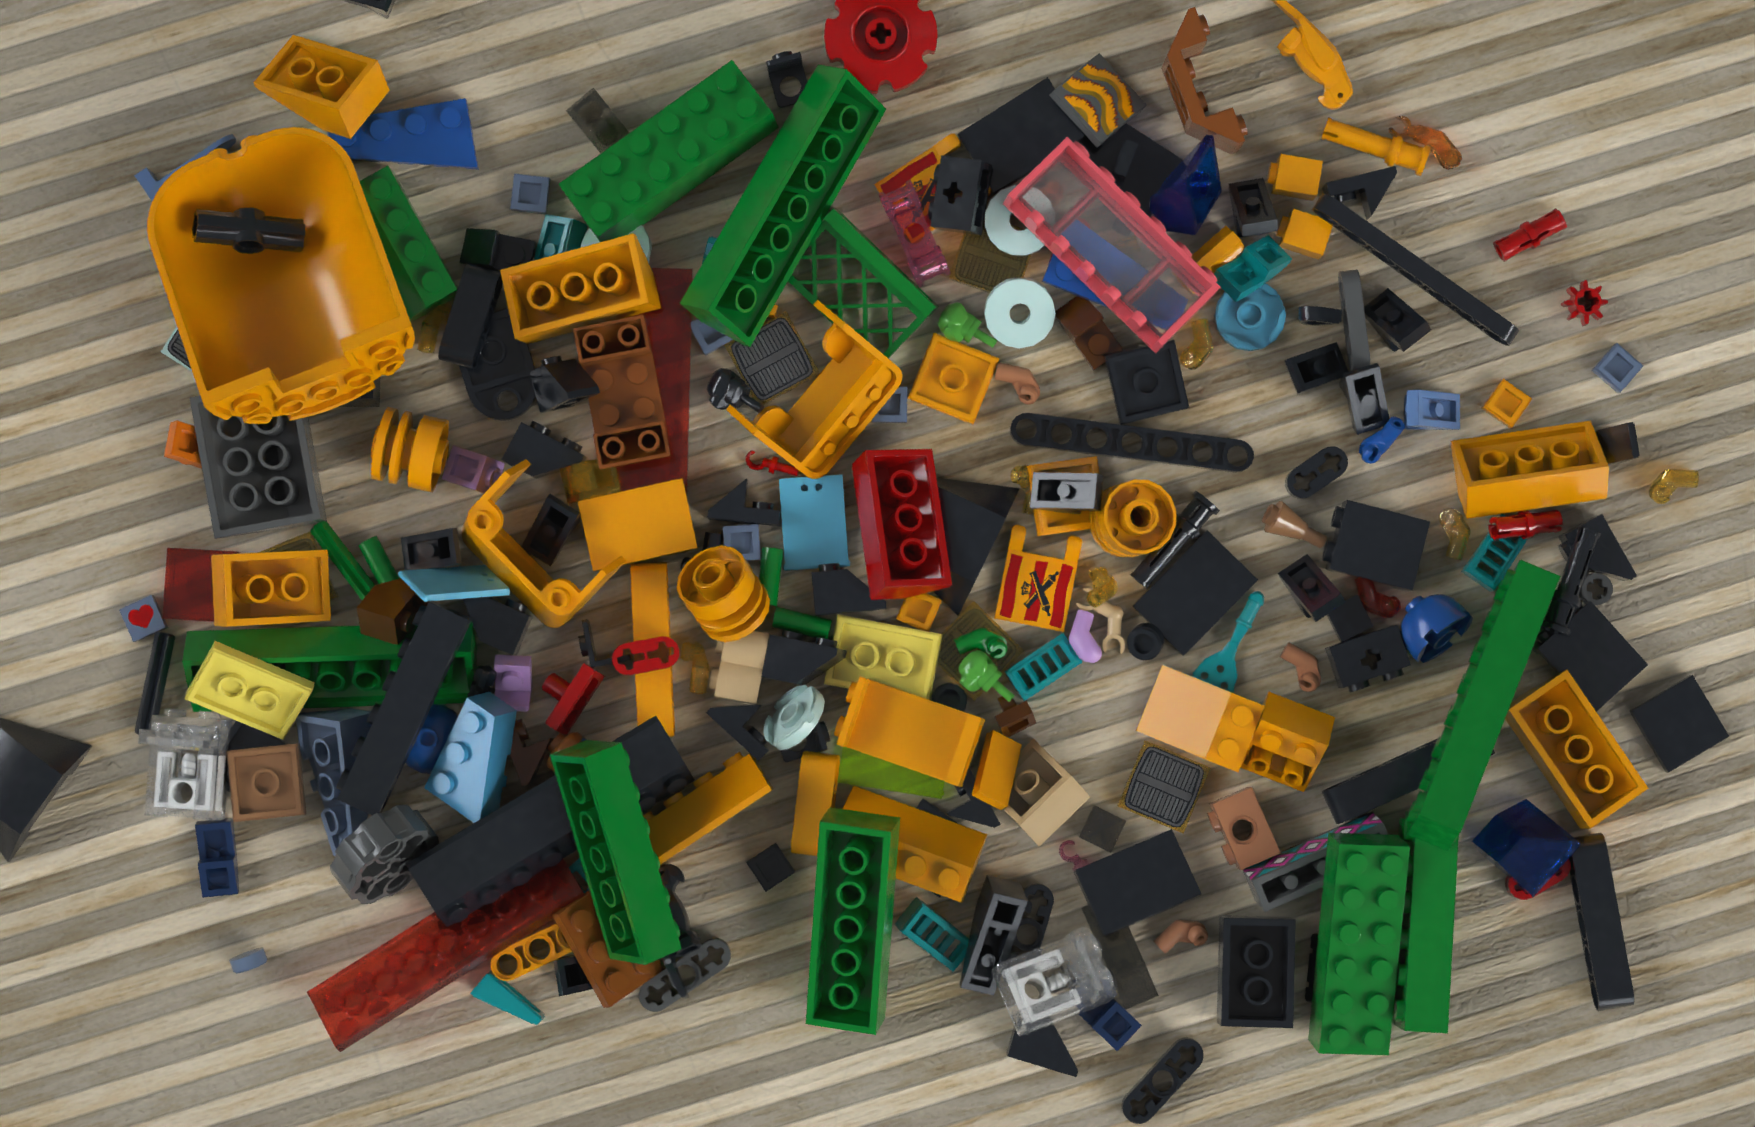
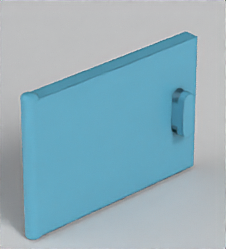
[779,474,851,571]
[398,565,510,602]

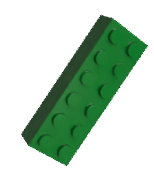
[559,60,779,242]
[550,740,682,965]
[805,807,900,1035]
[1393,811,1459,1034]
[1308,832,1410,1055]

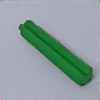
[310,521,375,600]

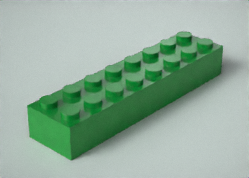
[1405,560,1561,851]

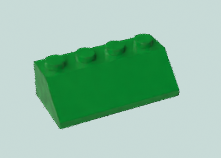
[360,166,458,322]

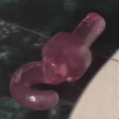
[1059,840,1089,871]

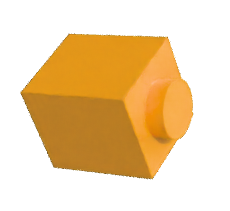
[1267,154,1323,201]
[1276,208,1333,260]

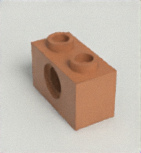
[1207,787,1280,870]

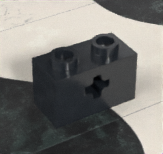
[928,155,992,236]
[1325,625,1411,693]

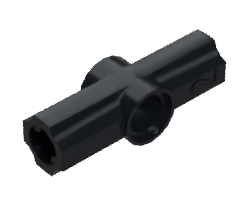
[192,208,305,254]

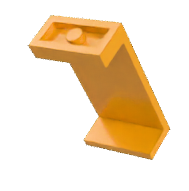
[834,676,985,787]

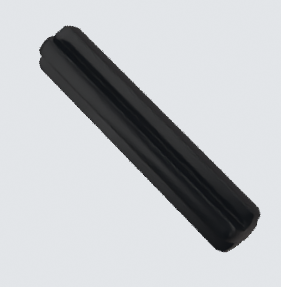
[135,632,175,737]

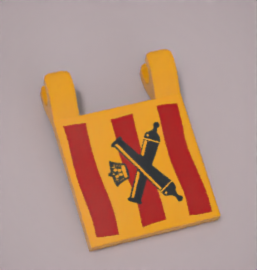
[874,133,991,244]
[994,525,1082,632]

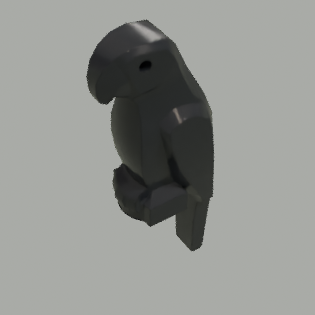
[659,864,702,999]

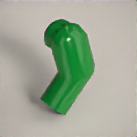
[953,627,1008,659]

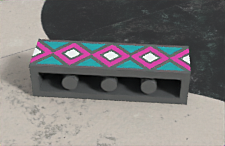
[1243,812,1388,912]

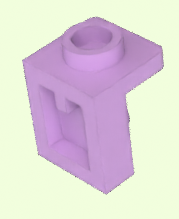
[442,446,505,493]
[494,655,532,712]

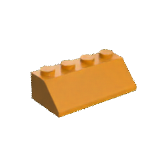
[500,233,661,344]
[1451,420,1609,519]
[1505,669,1649,829]
[643,752,774,865]
[843,786,988,902]

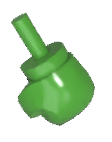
[938,302,997,348]
[958,650,1015,702]

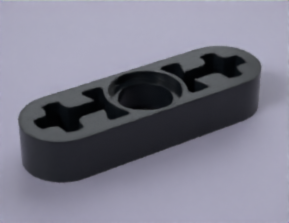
[1002,883,1054,981]
[1121,1037,1204,1124]

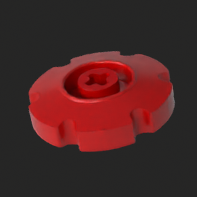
[824,0,938,94]

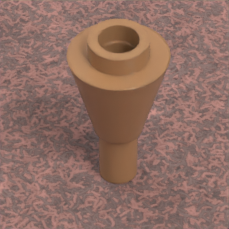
[1262,501,1327,548]

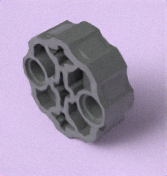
[330,805,439,904]

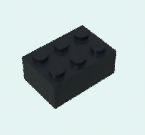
[1217,915,1296,1028]

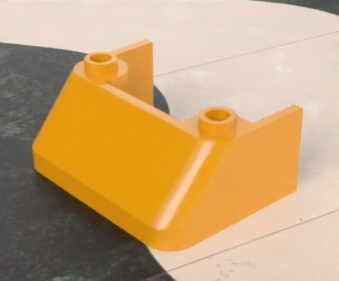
[726,299,902,479]
[462,459,626,628]

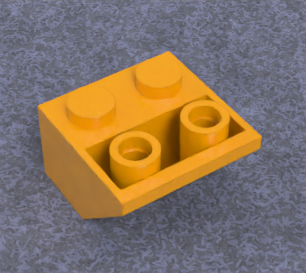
[1240,692,1335,792]

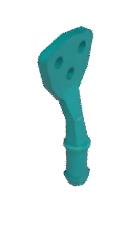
[1192,591,1264,693]

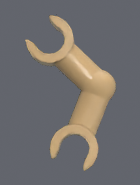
[1076,588,1125,654]

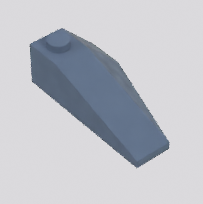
[296,708,372,856]

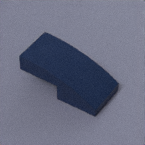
[195,818,239,898]
[1067,972,1142,1051]

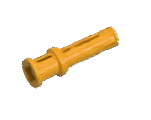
[1321,117,1431,177]

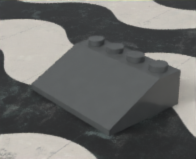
[190,396,327,539]

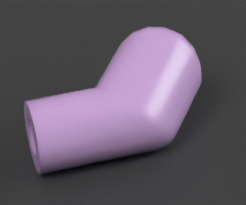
[1069,610,1102,663]

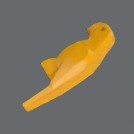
[1272,0,1353,110]

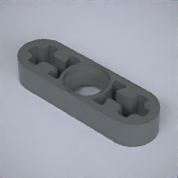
[1338,269,1370,371]
[639,938,731,1012]

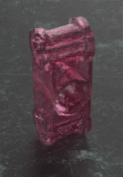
[878,179,951,288]

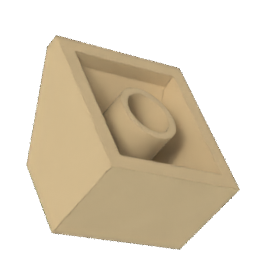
[1003,739,1090,847]

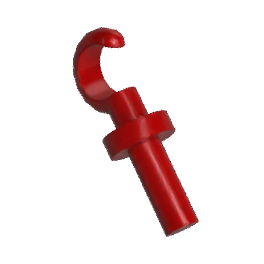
[746,450,799,476]

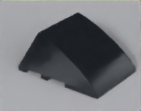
[933,478,1020,616]
[0,718,92,862]

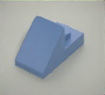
[1404,389,1460,430]

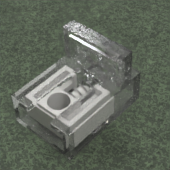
[138,708,232,820]
[991,926,1117,1037]

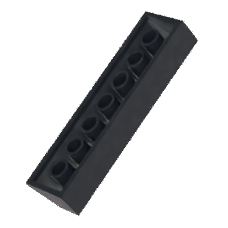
[406,716,695,927]

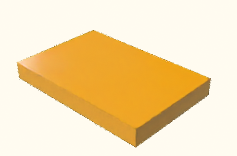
[578,478,698,572]

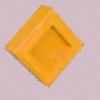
[1481,378,1532,429]
[896,593,942,632]

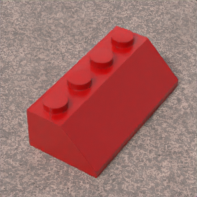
[852,449,952,600]

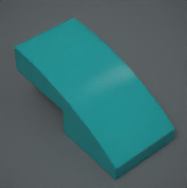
[1214,235,1292,302]

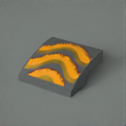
[1049,53,1147,147]

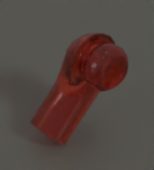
[1354,578,1401,618]

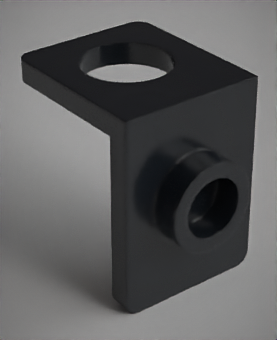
[766,51,808,108]
[578,619,633,668]
[780,721,830,762]

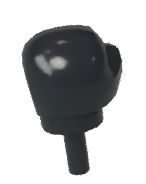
[707,368,764,413]

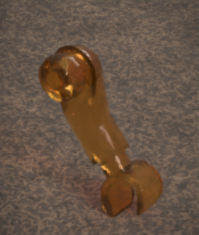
[1389,116,1462,170]

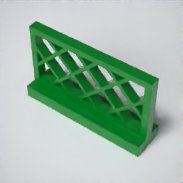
[788,208,939,359]

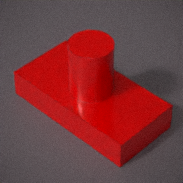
[542,663,605,735]

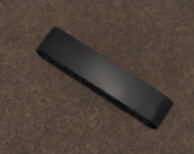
[1322,738,1495,824]
[1565,833,1635,1011]

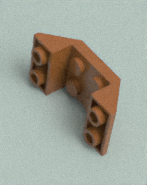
[1161,7,1248,154]
[573,315,671,470]

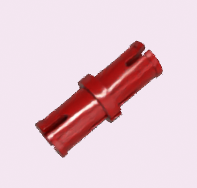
[1493,208,1567,262]
[1488,510,1563,540]

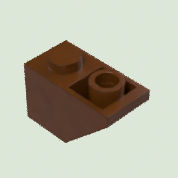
[356,578,430,645]

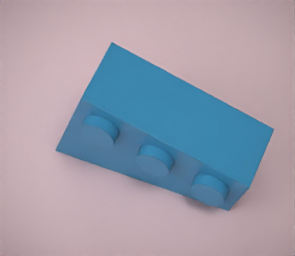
[424,692,517,823]

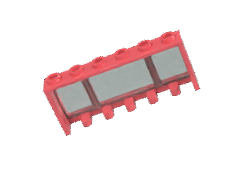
[1003,137,1221,354]

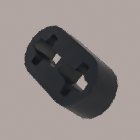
[1285,446,1348,499]

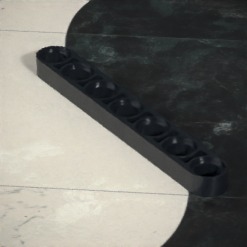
[1312,193,1519,346]
[1010,413,1254,473]

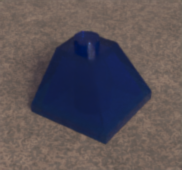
[1150,135,1222,235]
[1472,799,1581,897]

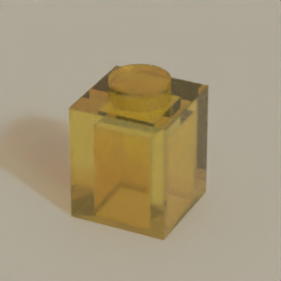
[560,459,621,504]

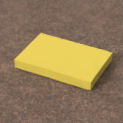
[824,614,943,700]
[185,641,315,740]

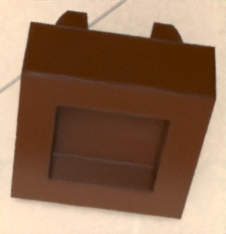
[995,696,1037,737]

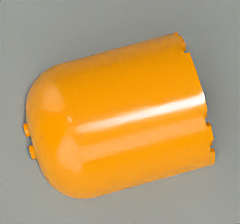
[147,127,415,424]

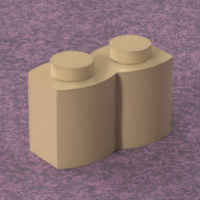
[709,631,770,705]

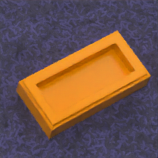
[972,730,1022,810]

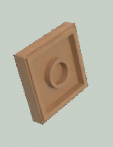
[226,743,307,822]

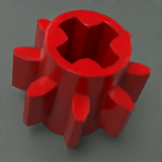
[1561,280,1608,326]

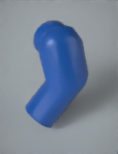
[1359,416,1405,464]

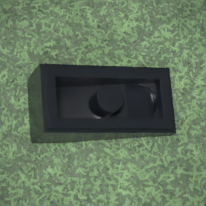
[1595,422,1640,465]

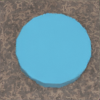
[1214,283,1286,351]

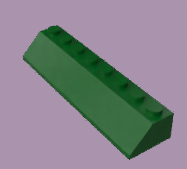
[680,64,886,347]
[182,622,477,712]

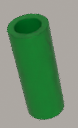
[358,536,400,584]
[759,547,784,606]
[772,606,832,639]

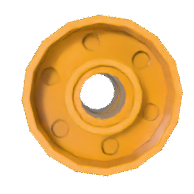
[371,407,450,493]
[1089,479,1176,558]
[677,545,770,642]

